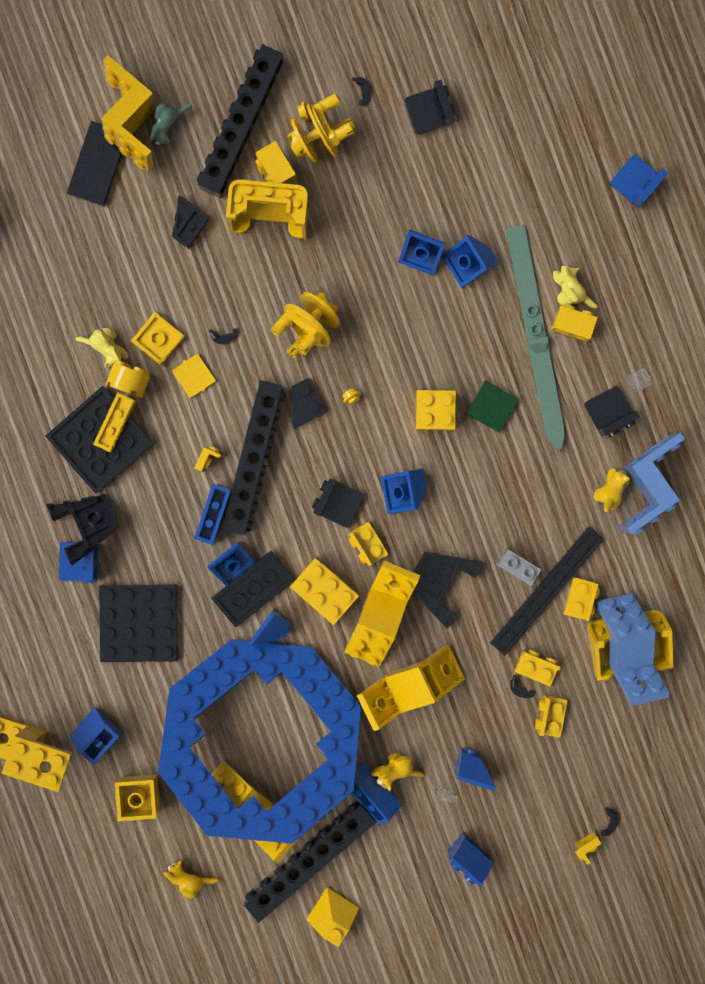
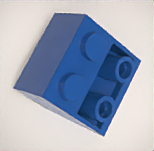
[70,707,124,765]
[448,833,493,887]

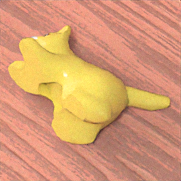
[553,265,598,309]
[75,328,129,367]

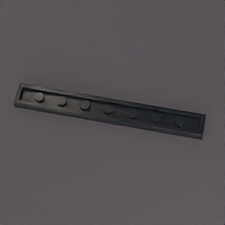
[490,527,603,656]

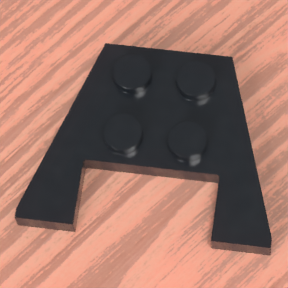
[46,495,120,566]
[413,551,484,629]

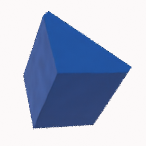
[398,229,446,276]
[207,542,256,586]

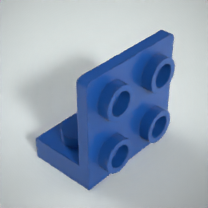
[610,154,668,208]
[59,542,99,583]

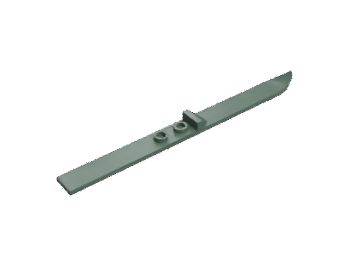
[505,225,564,451]

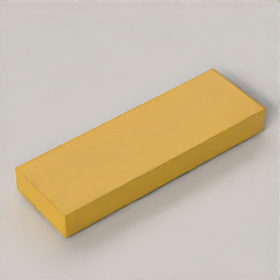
[93,392,136,453]

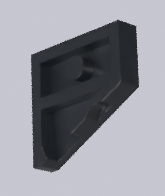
[172,195,210,249]
[291,378,326,429]

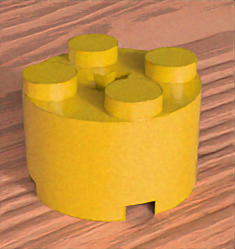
[105,360,150,398]

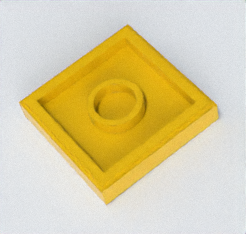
[131,312,185,366]

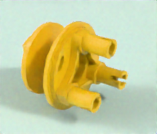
[287,93,356,163]
[270,292,340,359]

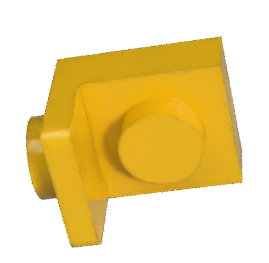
[194,446,223,472]
[574,832,601,865]

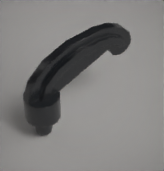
[352,77,370,106]
[209,328,238,344]
[510,675,535,698]
[601,807,619,836]

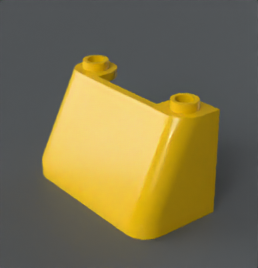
[226,180,308,239]
[587,610,674,681]

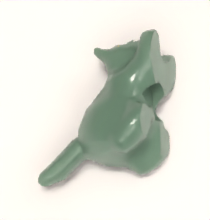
[148,103,193,145]

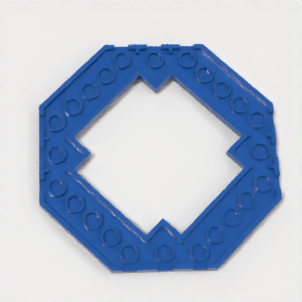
[158,640,361,844]

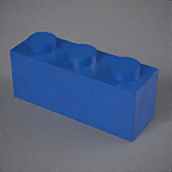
[194,484,232,545]
[352,762,402,825]

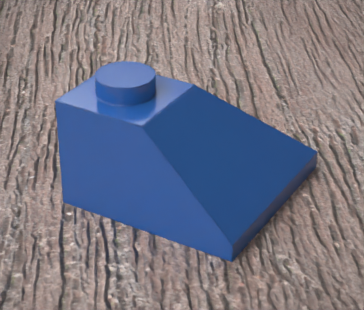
[441,235,499,288]
[381,469,427,514]
[248,609,293,646]
[454,748,496,791]

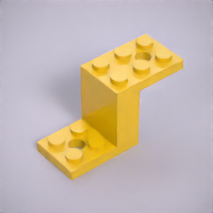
[101,55,155,173]
[344,561,420,667]
[357,645,465,731]
[0,716,72,792]
[212,760,299,864]

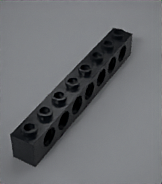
[197,44,284,199]
[222,380,286,535]
[243,802,376,923]

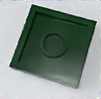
[466,380,518,433]

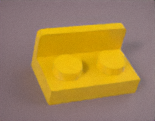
[348,521,388,566]
[563,577,600,621]
[514,649,561,687]
[535,695,568,738]

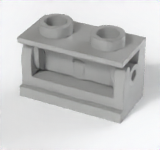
[496,548,541,586]

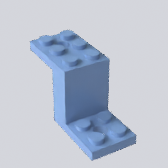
[619,433,685,535]
[596,593,669,706]

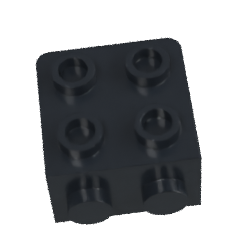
[405,79,455,135]
[584,386,640,438]
[311,478,363,528]

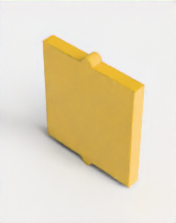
[172,353,216,399]

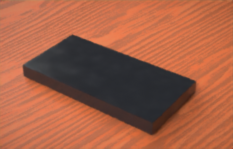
[67,121,122,207]
[211,550,295,627]

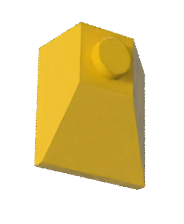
[307,886,359,947]

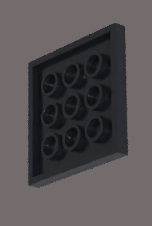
[45,386,154,494]
[99,584,178,662]

